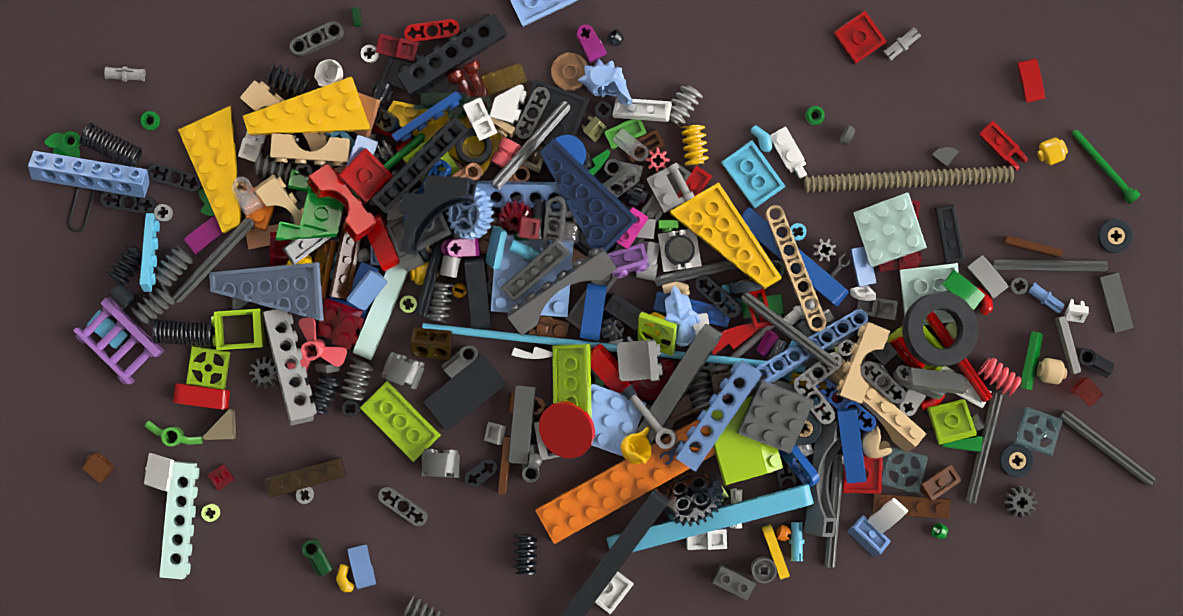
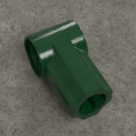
[302,538,333,577]

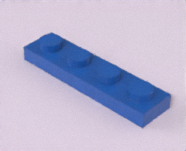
[392,91,463,142]

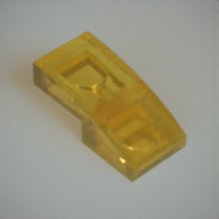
[482,63,527,95]

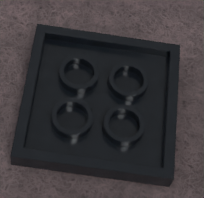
[515,80,589,145]

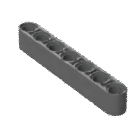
[636,324,722,445]

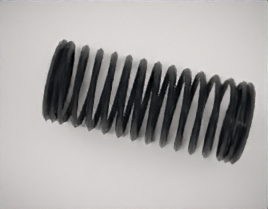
[80,122,142,167]
[152,319,214,347]

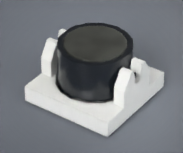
[658,229,702,272]

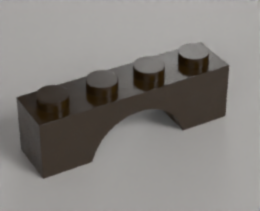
[264,457,347,498]

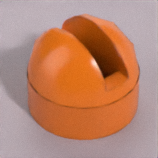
[775,524,791,541]

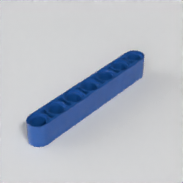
[741,207,849,307]

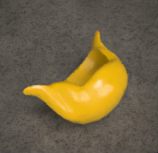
[620,427,651,464]

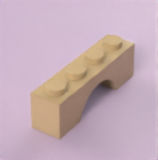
[270,133,352,167]
[255,174,304,241]
[836,322,890,404]

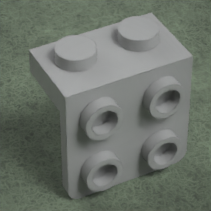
[617,339,662,381]

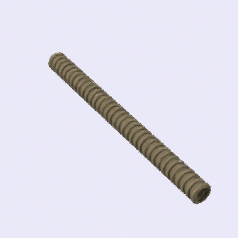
[804,166,1014,193]

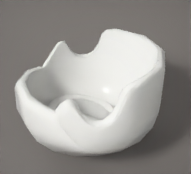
[314,59,343,87]

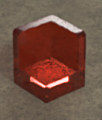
[1070,377,1104,407]

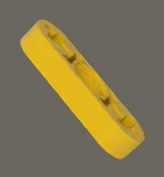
[762,524,790,580]

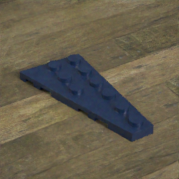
[540,138,638,251]

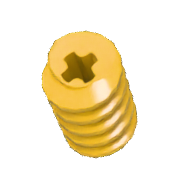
[681,125,709,166]

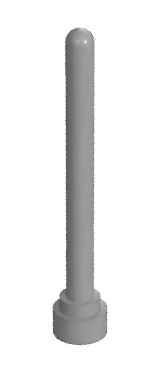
[708,314,783,373]

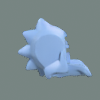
[578,59,632,105]
[663,286,700,347]

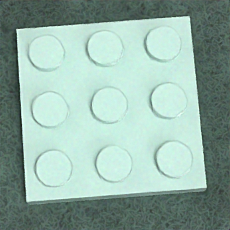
[853,193,927,267]
[899,263,959,325]

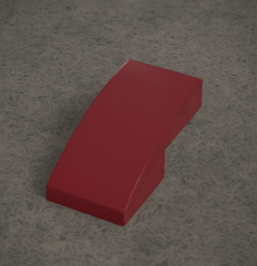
[375,34,418,62]
[270,232,290,267]

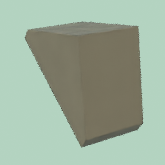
[521,143,546,173]
[203,408,236,440]

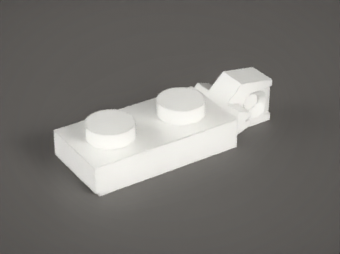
[770,126,807,179]

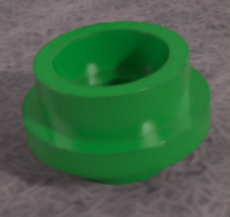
[805,106,825,125]
[140,111,160,130]

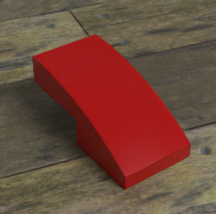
[1017,58,1045,103]

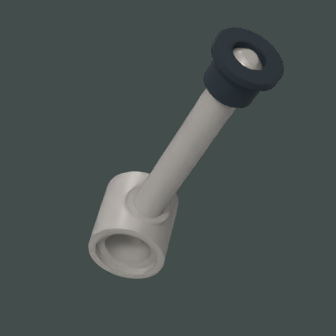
[621,384,677,449]

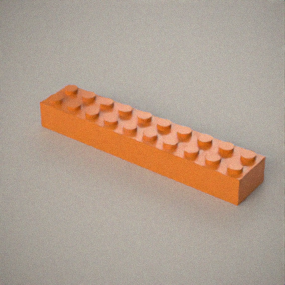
[535,419,715,544]

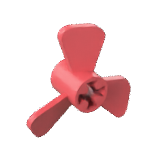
[287,317,347,371]

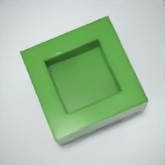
[658,219,678,232]

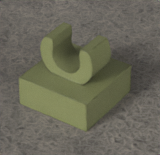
[581,116,607,142]

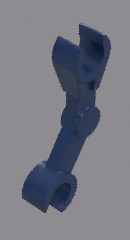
[660,440,701,465]

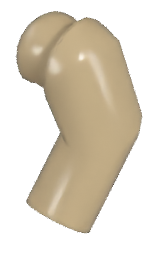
[662,281,690,295]

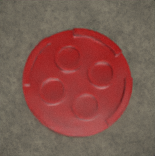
[539,401,595,458]

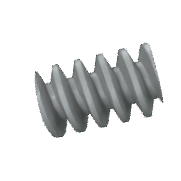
[669,83,703,126]

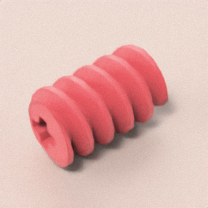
[977,357,1022,396]

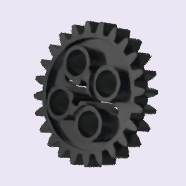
[663,469,724,527]

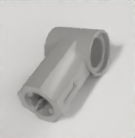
[636,241,660,281]
[440,255,461,278]

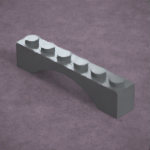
[507,247,617,336]
[804,419,842,537]

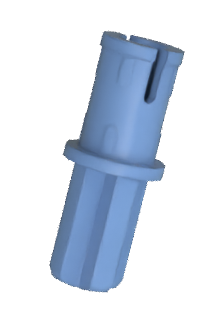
[1027,283,1064,313]

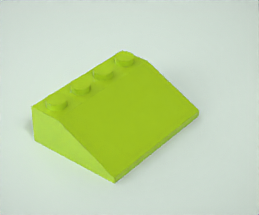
[705,395,783,485]

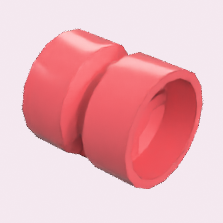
[490,137,522,169]

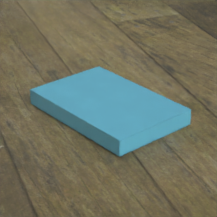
[721,140,786,209]

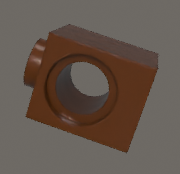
[82,452,116,483]

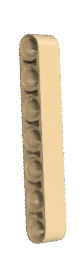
[765,205,826,331]

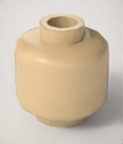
[1037,358,1067,384]

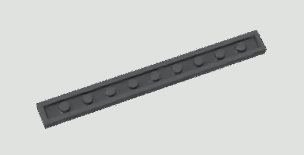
[565,163,691,330]

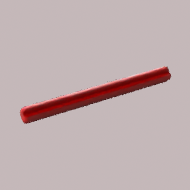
[926,311,992,402]

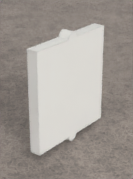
[144,453,174,491]

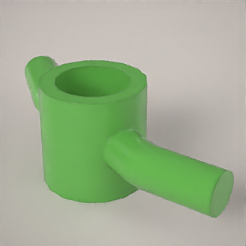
[144,421,203,447]

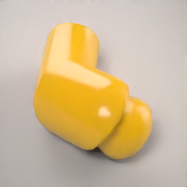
[336,564,354,593]

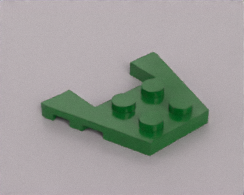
[275,169,344,241]

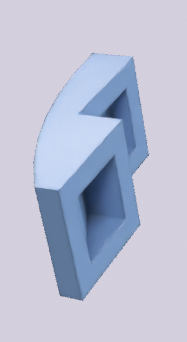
[347,545,376,589]

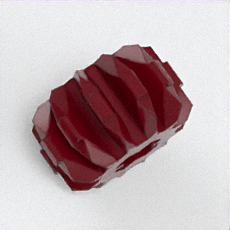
[499,199,532,233]

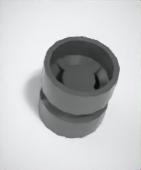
[750,555,777,583]

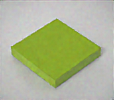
[927,399,977,444]

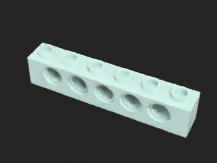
[160,461,199,579]

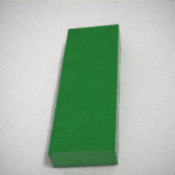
[1020,331,1044,390]

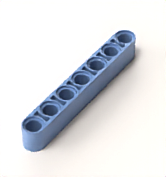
[755,310,868,387]

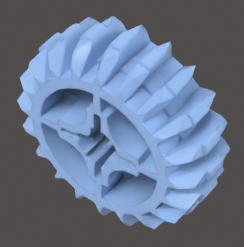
[445,187,495,239]

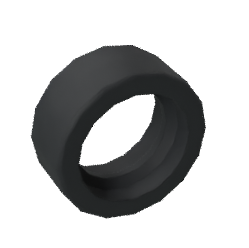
[455,128,492,165]

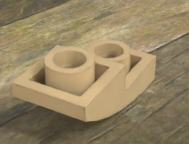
[490,117,515,138]

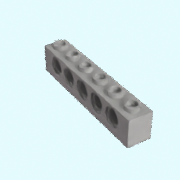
[263,309,316,426]

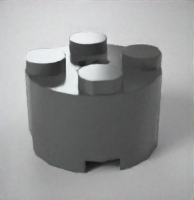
[381,352,425,389]
[421,449,460,478]

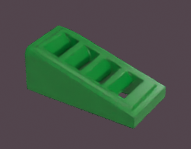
[939,436,983,452]

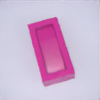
[756,330,779,356]

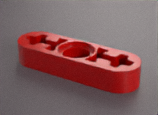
[404,19,460,42]

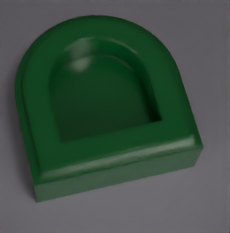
[351,7,363,27]

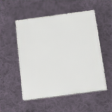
[595,572,634,614]

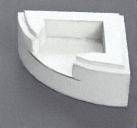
[850,285,876,301]

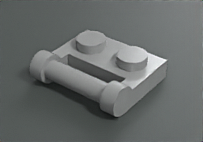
[646,163,695,213]

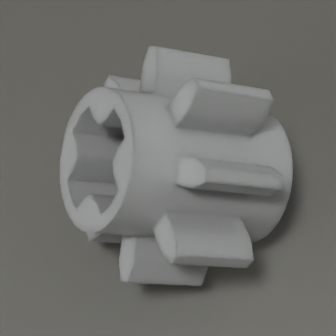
[813,239,836,261]

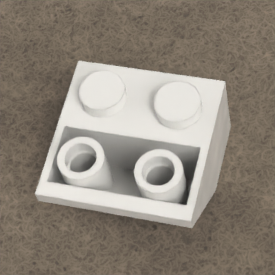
[490,84,527,126]

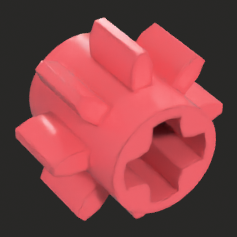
[645,147,670,172]

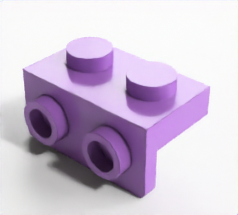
[608,243,650,278]

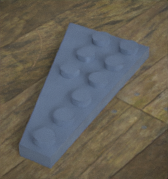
[209,263,324,321]

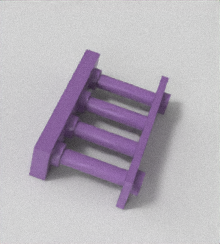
[73,298,164,385]

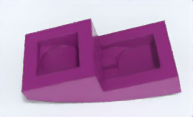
[183,215,224,255]

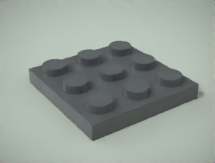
[737,379,814,454]

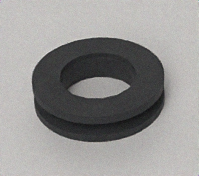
[902,292,978,367]

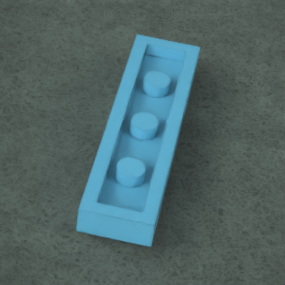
[140,213,160,292]

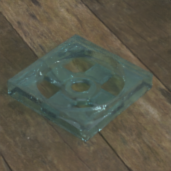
[1015,407,1063,456]
[882,447,928,494]

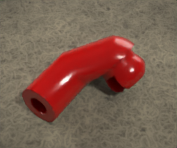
[977,286,993,315]

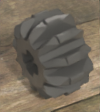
[249,356,279,389]
[1004,485,1037,519]

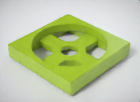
[638,312,677,356]
[186,346,231,390]

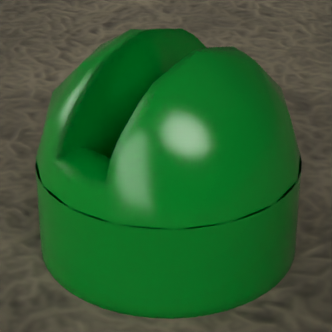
[931,523,949,539]

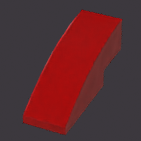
[712,322,760,355]

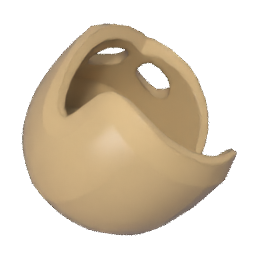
[861,425,892,458]

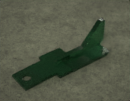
[414,92,491,119]

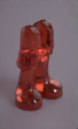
[446,59,493,113]

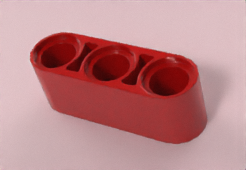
[367,214,400,272]
[590,344,633,393]
[173,383,230,410]

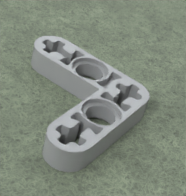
[794,352,843,424]

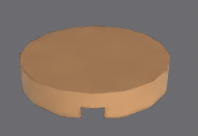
[551,53,588,91]

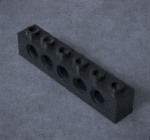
[397,13,507,97]
[372,115,468,213]

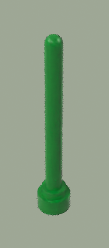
[1072,130,1141,204]
[351,133,425,201]

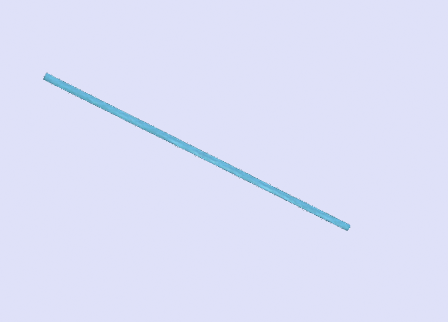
[422,323,806,373]

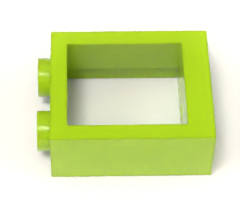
[211,309,266,350]

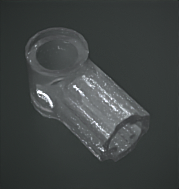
[612,128,649,161]

